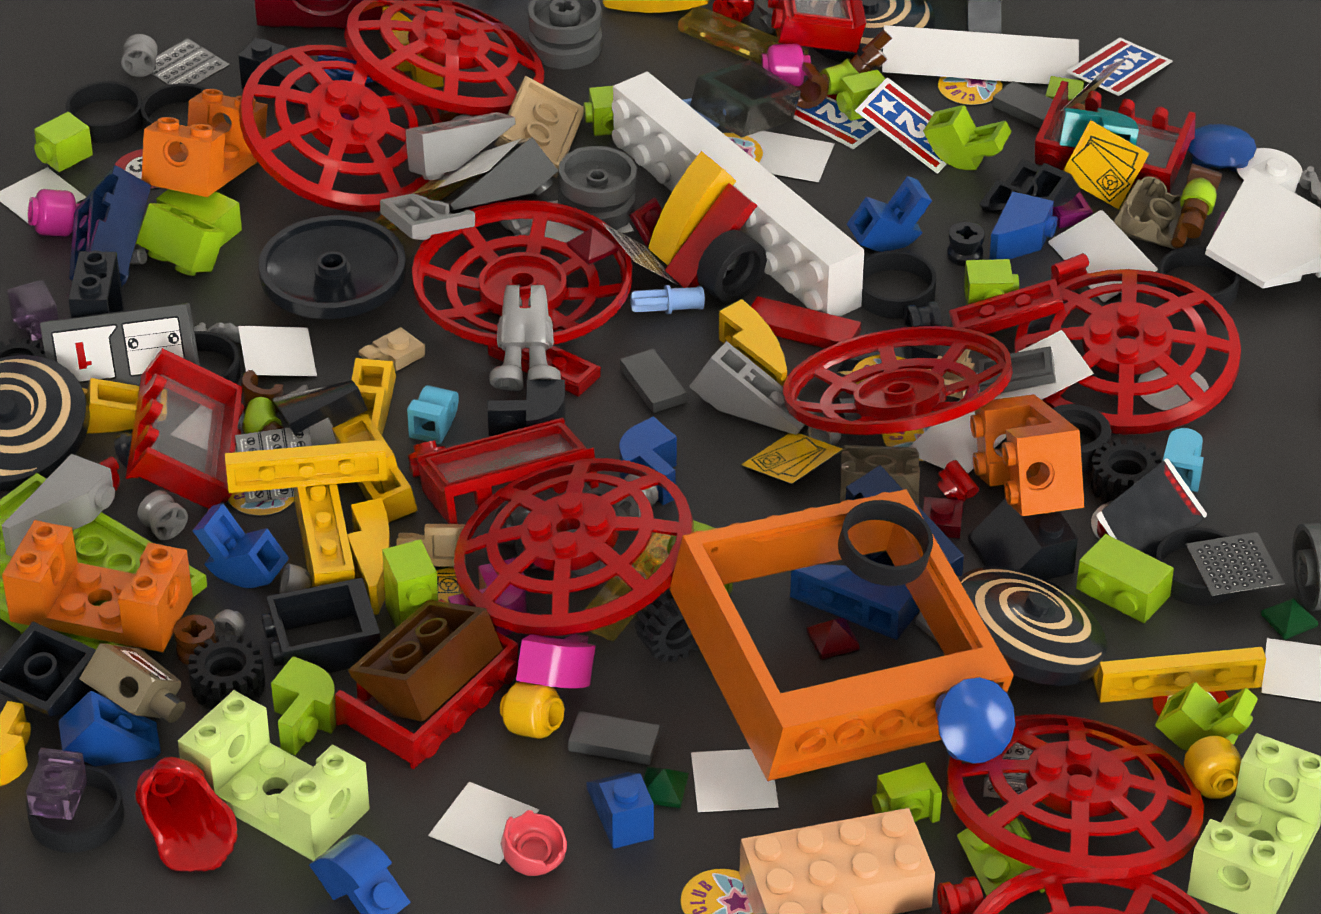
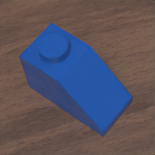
[989,192,1058,260]
[59,691,161,767]
[587,772,654,849]

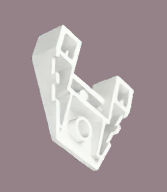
[1205,157,1321,289]

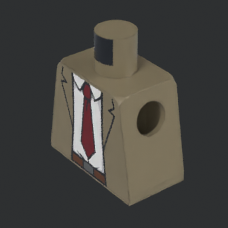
[79,643,186,723]

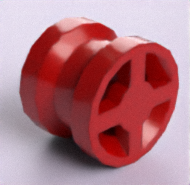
[713,0,754,27]
[937,876,984,914]

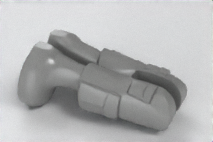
[489,285,561,391]

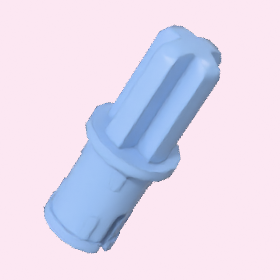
[630,285,705,314]

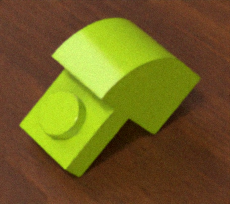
[923,105,1012,170]
[271,656,336,755]
[1155,682,1258,751]

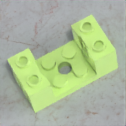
[178,690,370,861]
[1187,733,1321,914]

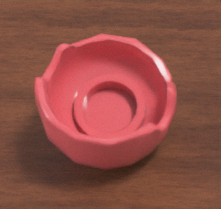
[500,810,567,876]

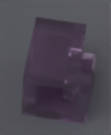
[7,279,58,342]
[26,748,87,820]

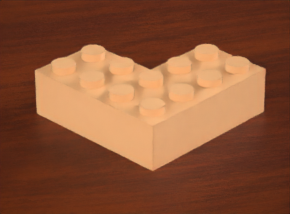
[739,808,935,914]

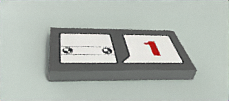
[40,302,200,389]

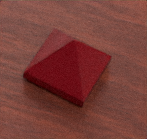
[629,197,662,246]
[567,227,618,265]
[807,618,860,659]

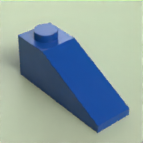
[790,564,919,640]

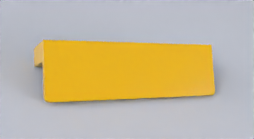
[225,440,387,493]
[294,484,355,588]
[1092,647,1266,703]

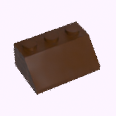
[348,600,503,721]

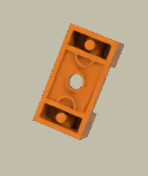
[141,89,268,197]
[970,394,1084,516]
[2,520,193,652]

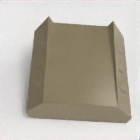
[1113,176,1188,249]
[840,445,920,505]

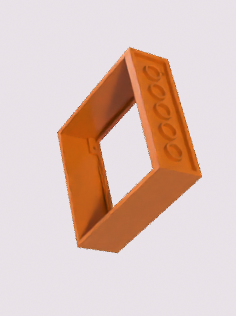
[669,489,1014,781]

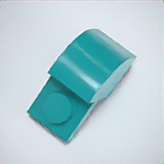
[1058,108,1139,147]

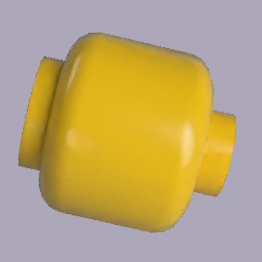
[500,682,565,739]
[1184,736,1242,799]

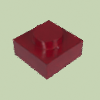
[923,497,963,538]

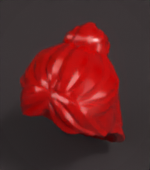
[135,757,238,872]

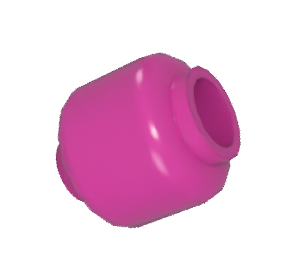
[762,44,811,89]
[28,189,80,237]

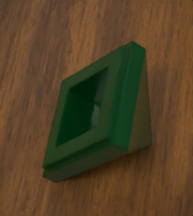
[1261,597,1319,640]
[643,767,689,808]

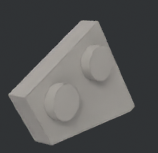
[380,193,475,240]

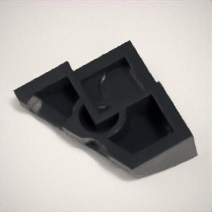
[979,159,1081,211]
[271,380,368,435]

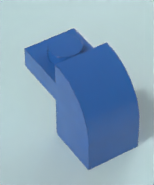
[847,176,932,252]
[619,416,677,505]
[193,503,289,588]
[309,834,411,914]

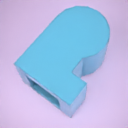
[407,385,459,445]
[1163,428,1204,492]

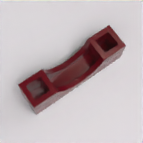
[255,0,390,29]

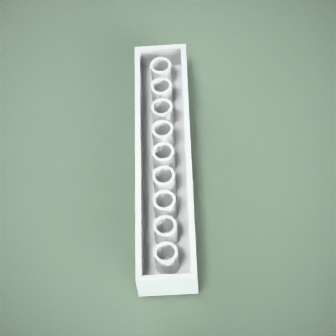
[612,71,864,317]

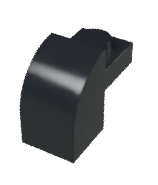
[488,380,566,437]

